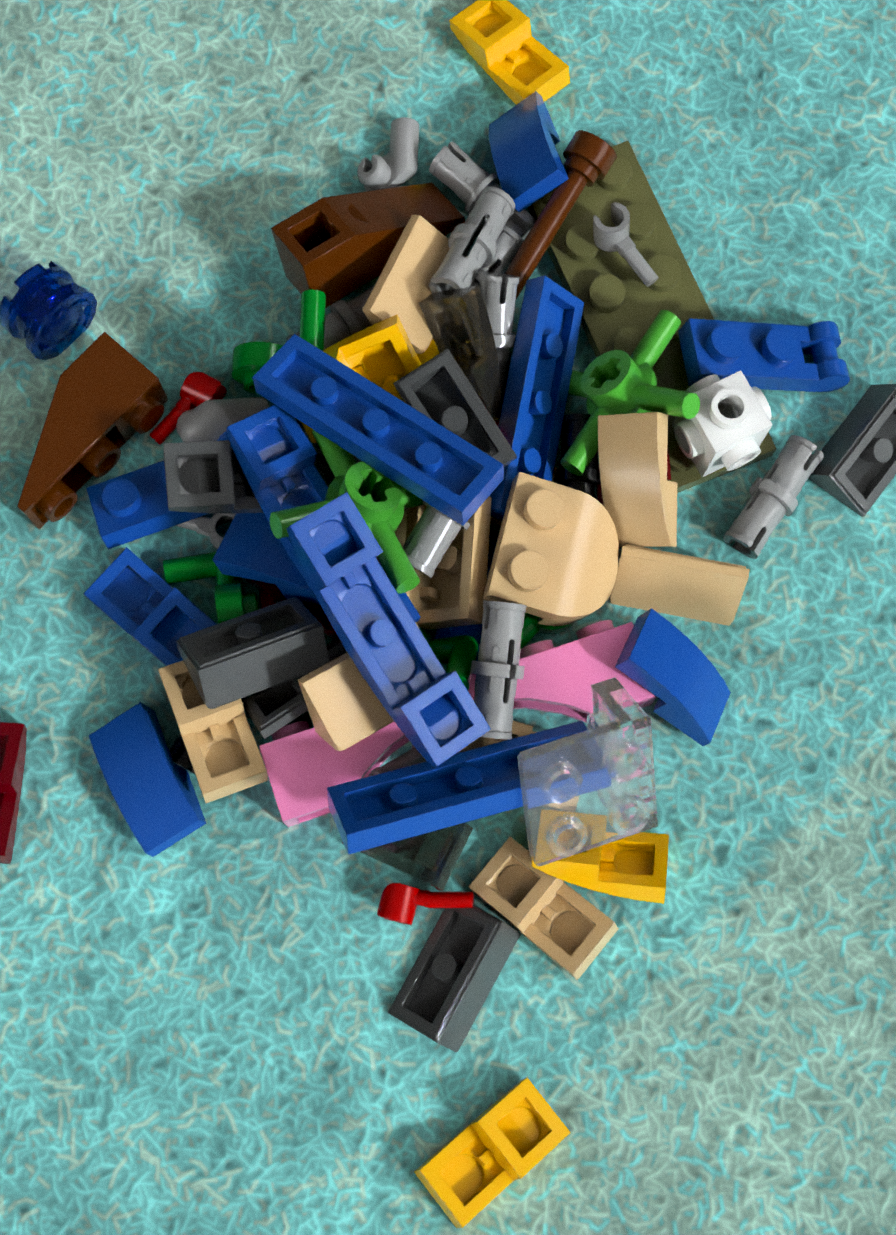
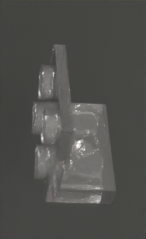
[517,678,658,867]

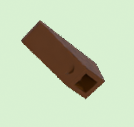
[271,182,465,308]
[17,332,168,530]

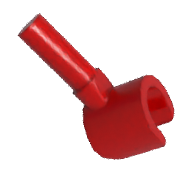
[149,372,227,445]
[377,883,474,926]

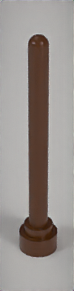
[454,130,617,379]

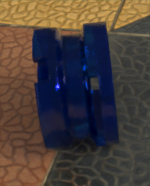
[0,261,97,360]

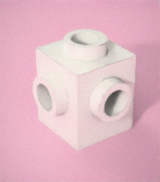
[672,370,773,477]

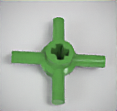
[560,310,700,476]
[269,430,425,594]

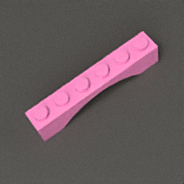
[259,620,657,827]

